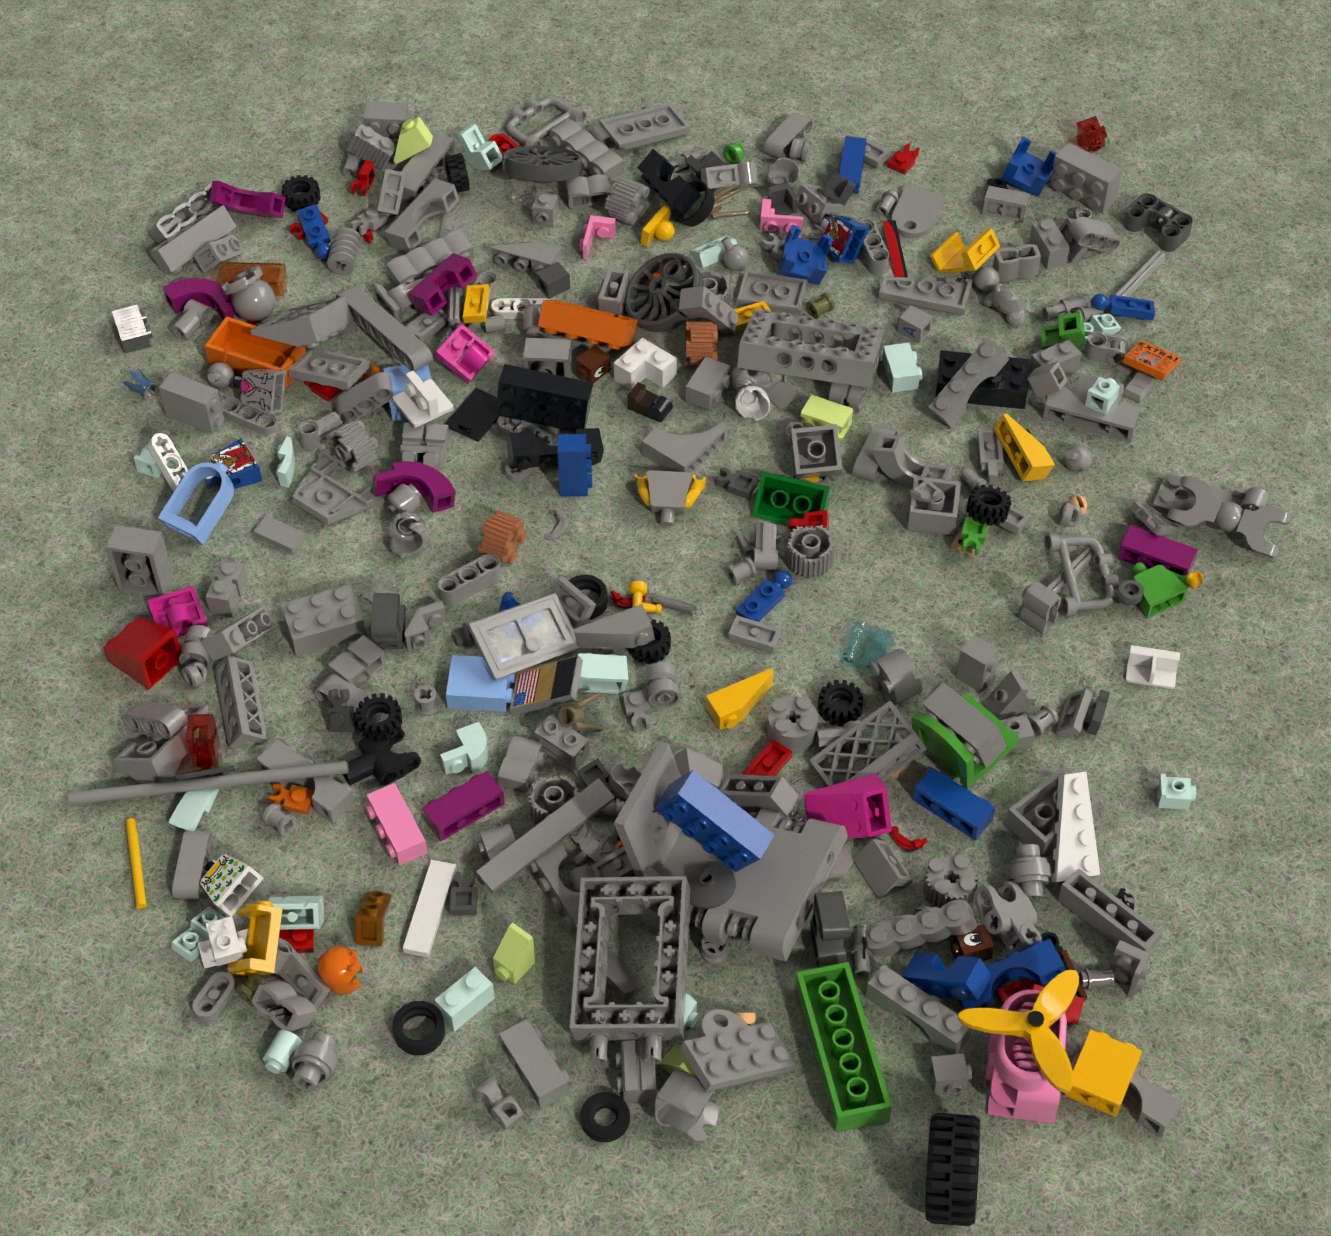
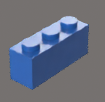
[557,434,592,497]
[913,767,995,841]

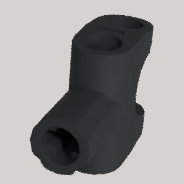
[343,728,421,785]

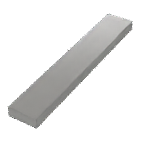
[476,778,615,894]

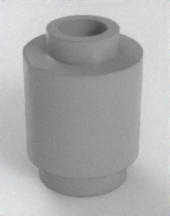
[523,304,544,338]

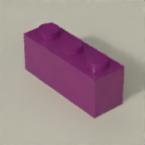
[1118,525,1198,576]
[422,771,505,842]

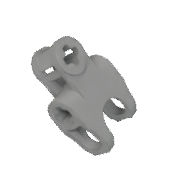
[974,881,1042,954]

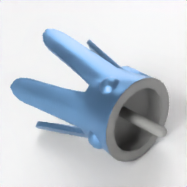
[123,369,157,399]

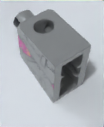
[233,369,286,415]

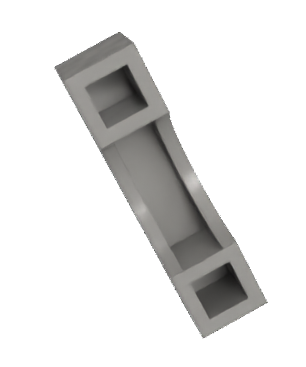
[385,178,459,253]
[928,337,1009,428]
[256,739,354,824]
[528,842,580,936]
[866,964,972,1055]
[1071,1049,1182,1138]

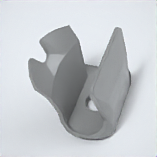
[655,1070,719,1142]

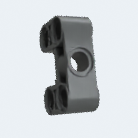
[1124,193,1193,252]
[371,593,406,650]
[810,891,850,967]

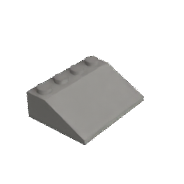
[250,296,353,348]

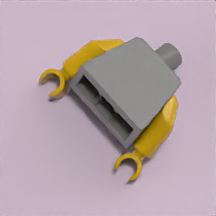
[635,470,706,526]

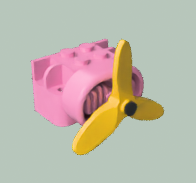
[958,970,1079,1123]

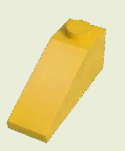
[993,413,1055,482]
[706,668,774,731]

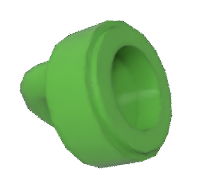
[723,141,744,164]

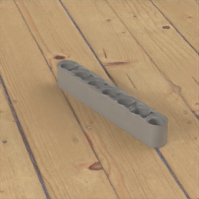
[336,285,433,371]

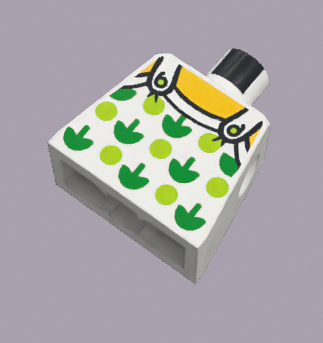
[200,854,264,916]

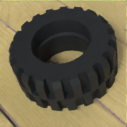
[925,1113,980,1226]

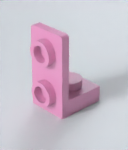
[760,199,803,234]
[579,215,616,260]

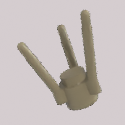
[701,183,750,219]
[557,692,603,731]

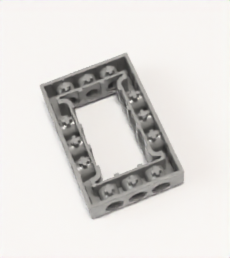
[737,309,885,388]

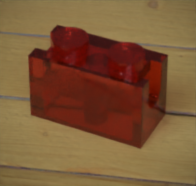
[186,714,220,769]

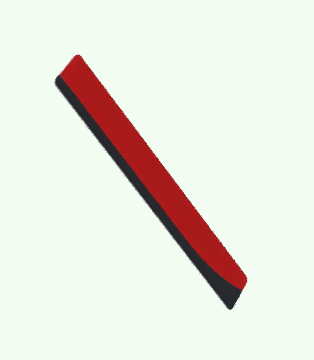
[883,220,908,278]

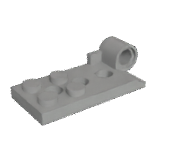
[589,103,691,150]
[1152,472,1269,538]

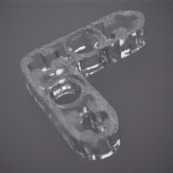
[233,869,316,932]

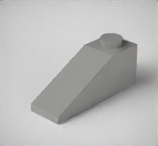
[574,604,655,648]

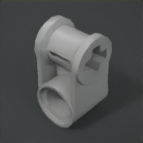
[1084,332,1128,365]

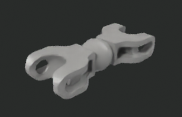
[1166,476,1293,558]

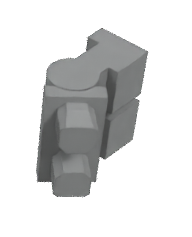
[400,422,450,470]

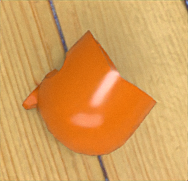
[317,946,363,994]

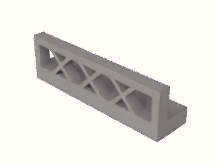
[215,655,267,749]

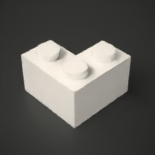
[614,338,677,390]

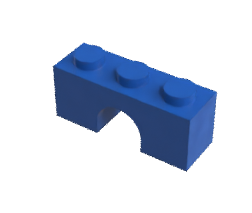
[902,952,992,1001]

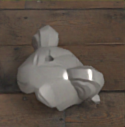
[983,284,1030,327]

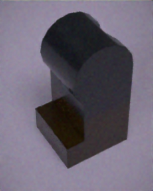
[627,382,673,422]

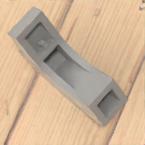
[873,434,954,489]

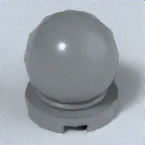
[221,265,275,322]

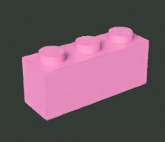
[365,783,427,865]

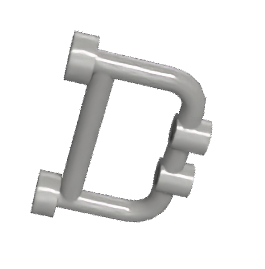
[506,97,587,146]
[1044,533,1119,616]

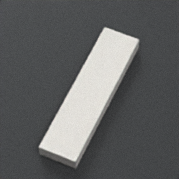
[403,860,457,958]

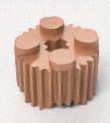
[685,321,718,366]
[477,510,527,564]

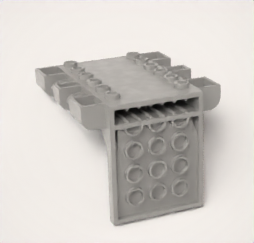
[614,742,848,962]

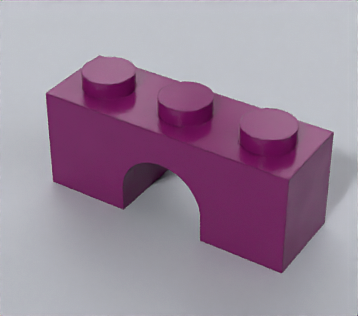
[408,253,477,316]

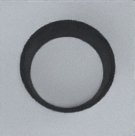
[671,180,715,227]

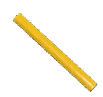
[125,818,147,909]

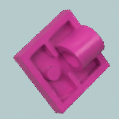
[434,323,495,384]
[147,586,208,636]

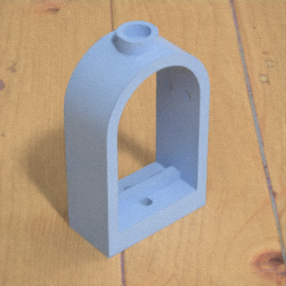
[158,461,234,545]

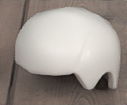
[735,386,770,421]

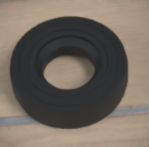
[580,1092,630,1142]

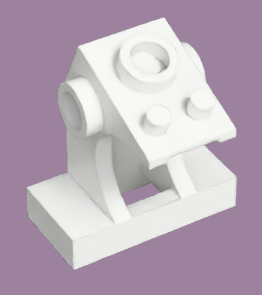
[198,916,248,969]

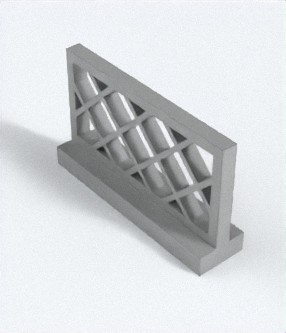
[809,700,927,786]

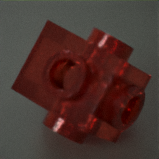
[1076,116,1107,152]

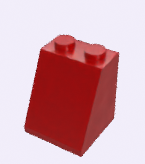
[103,617,181,690]

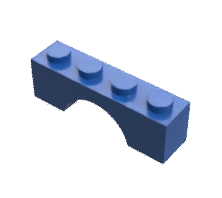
[958,939,1065,1010]

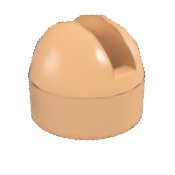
[1069,496,1087,515]
[735,1012,756,1026]

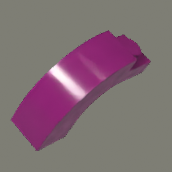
[209,181,286,218]
[163,278,236,320]
[372,462,456,513]

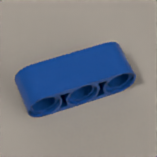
[840,136,867,194]

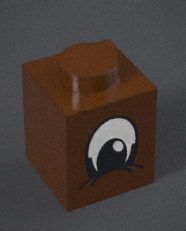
[576,345,611,383]
[950,924,994,961]

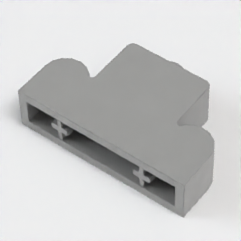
[1043,374,1139,442]

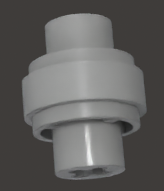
[1008,844,1051,900]
[291,1032,337,1092]

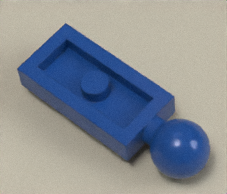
[297,204,331,260]
[1091,294,1155,320]
[736,570,792,622]

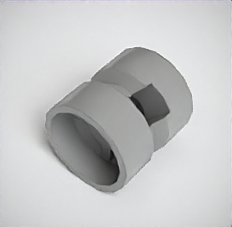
[829,382,867,411]
[179,625,214,670]
[645,662,680,708]

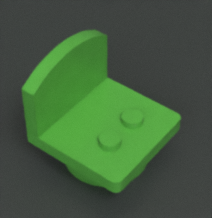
[911,694,1019,789]

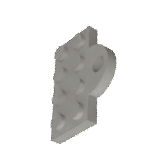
[680,1009,797,1092]

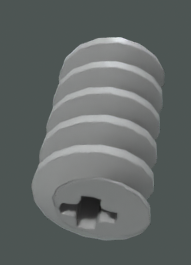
[327,228,360,275]

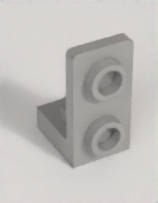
[193,234,244,274]

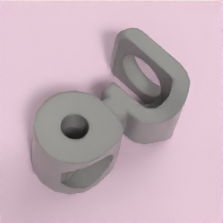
[473,1074,523,1130]

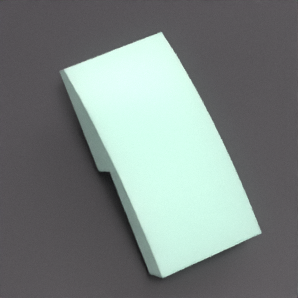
[1082,313,1121,345]
[276,437,295,488]
[168,788,219,831]
[171,906,225,963]

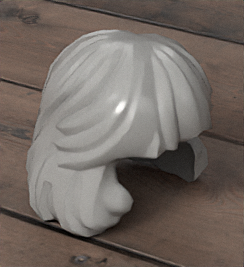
[731,365,774,393]
[389,511,430,559]

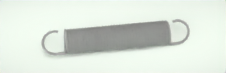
[645,593,703,616]

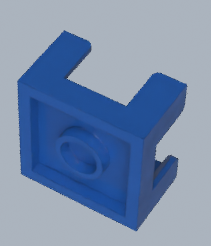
[1001,136,1057,197]
[778,225,833,285]

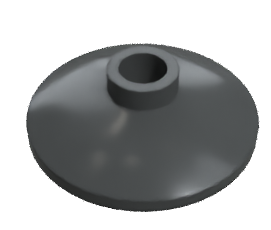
[687,863,736,909]

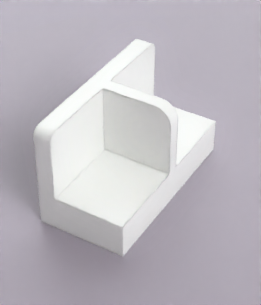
[1126,645,1180,689]

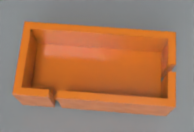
[538,300,638,350]
[204,316,306,390]

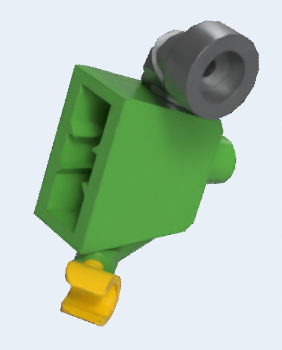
[1118,562,1204,618]

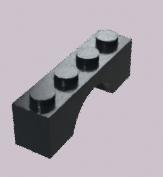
[637,149,701,214]
[507,428,604,470]

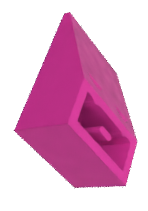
[803,773,892,838]

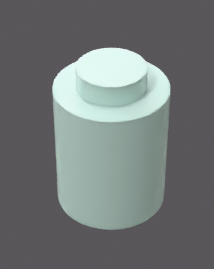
[263,1029,303,1074]

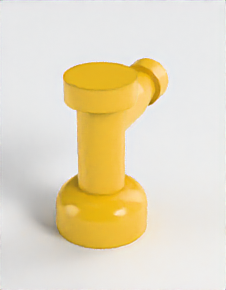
[628,581,662,614]

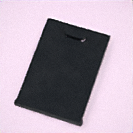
[445,388,499,442]
[154,765,235,782]

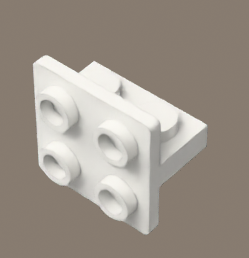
[393,370,454,428]

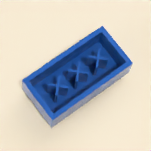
[655,770,775,872]

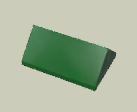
[752,471,830,525]

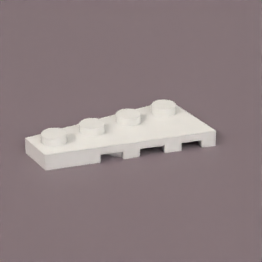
[1051,771,1100,882]

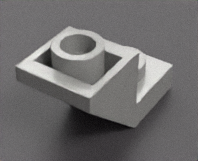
[404,600,447,650]

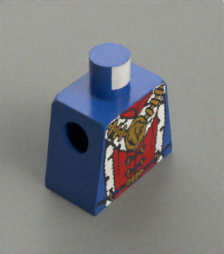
[821,215,870,264]
[204,439,262,489]

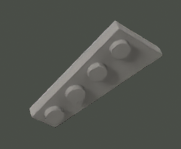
[879,277,973,315]

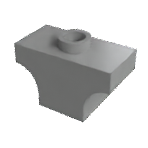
[983,670,1036,720]

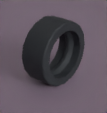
[568,574,608,620]
[393,1001,445,1056]

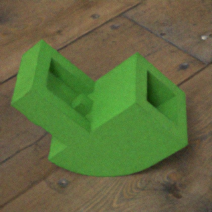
[1041,312,1085,350]

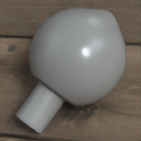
[721,237,749,271]
[973,266,1000,293]
[207,362,234,389]
[1064,445,1092,471]

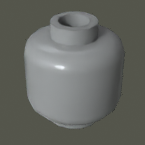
[387,484,422,515]

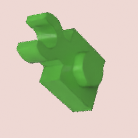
[960,516,988,556]

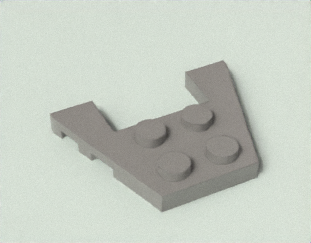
[292,450,389,525]

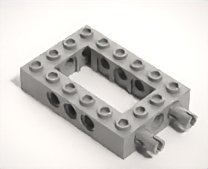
[570,876,691,1064]

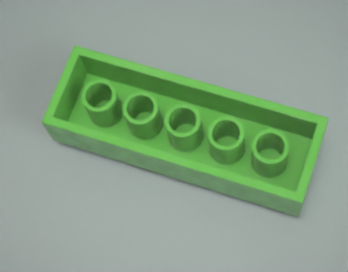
[795,962,892,1132]

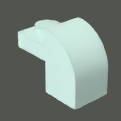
[457,124,503,170]
[440,722,488,775]

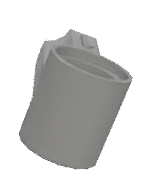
[388,277,425,310]
[171,299,213,340]
[298,411,343,450]
[752,522,778,571]
[816,721,868,753]

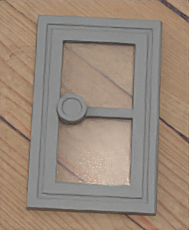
[468,592,582,681]

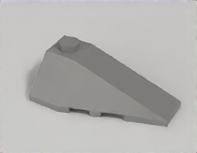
[113,705,208,784]

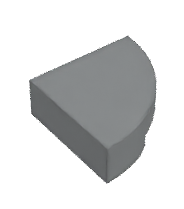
[910,479,944,502]

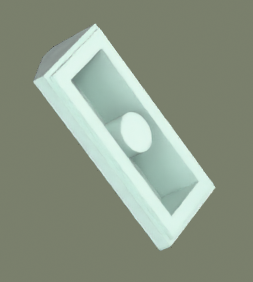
[690,235,738,268]

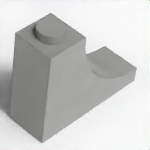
[641,422,728,474]

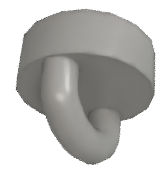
[1058,502,1082,527]
[182,662,208,689]

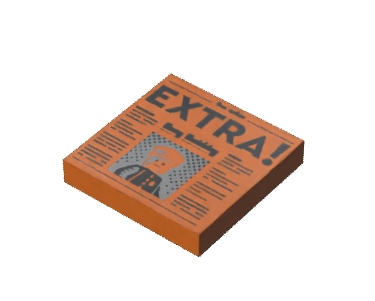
[1123,340,1181,380]

